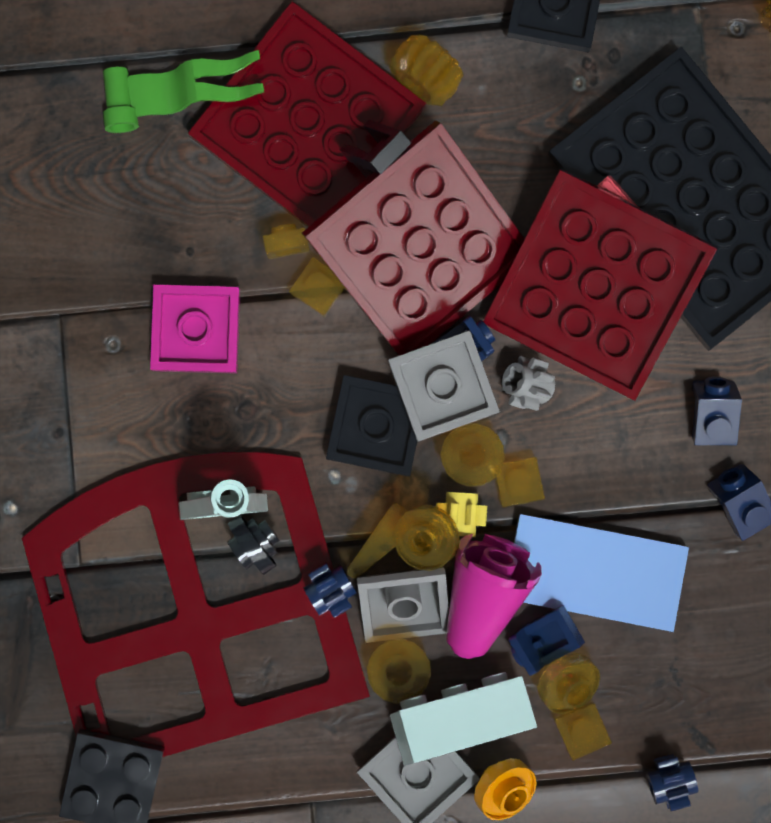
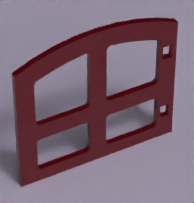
[22,452,370,757]

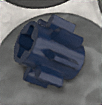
[303,563,357,618]
[646,754,699,812]

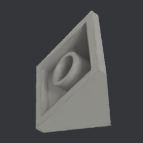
[357,566,449,643]

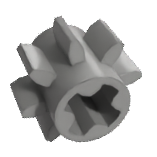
[502,356,555,411]

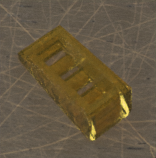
[346,503,423,579]

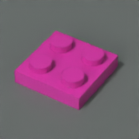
[150,285,240,374]

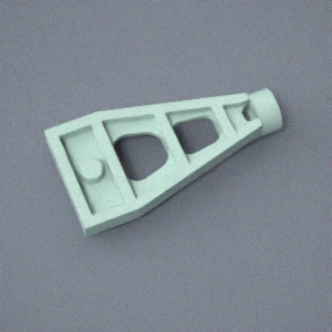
[178,480,268,520]

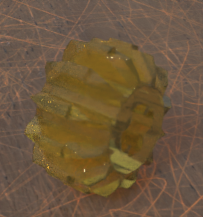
[389,35,464,106]

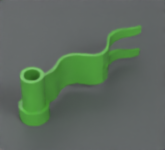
[103,50,264,133]

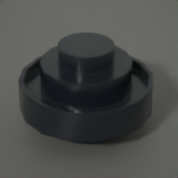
[227,515,280,575]

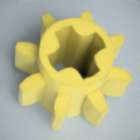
[435,492,487,537]

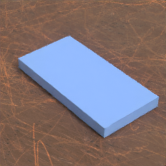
[514,514,689,632]

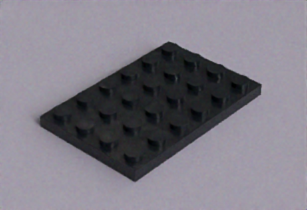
[548,46,771,351]

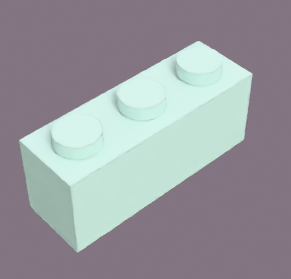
[390,672,537,766]

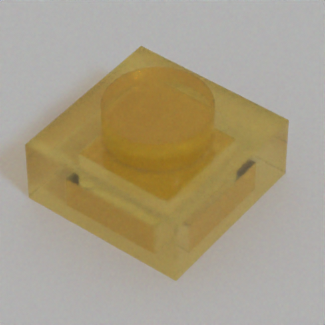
[263,224,310,259]
[289,257,345,318]
[493,457,545,508]
[554,702,612,761]

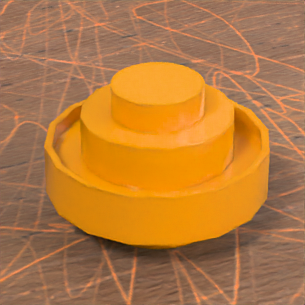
[474,758,537,820]

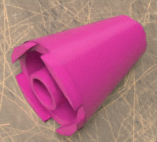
[446,534,542,659]

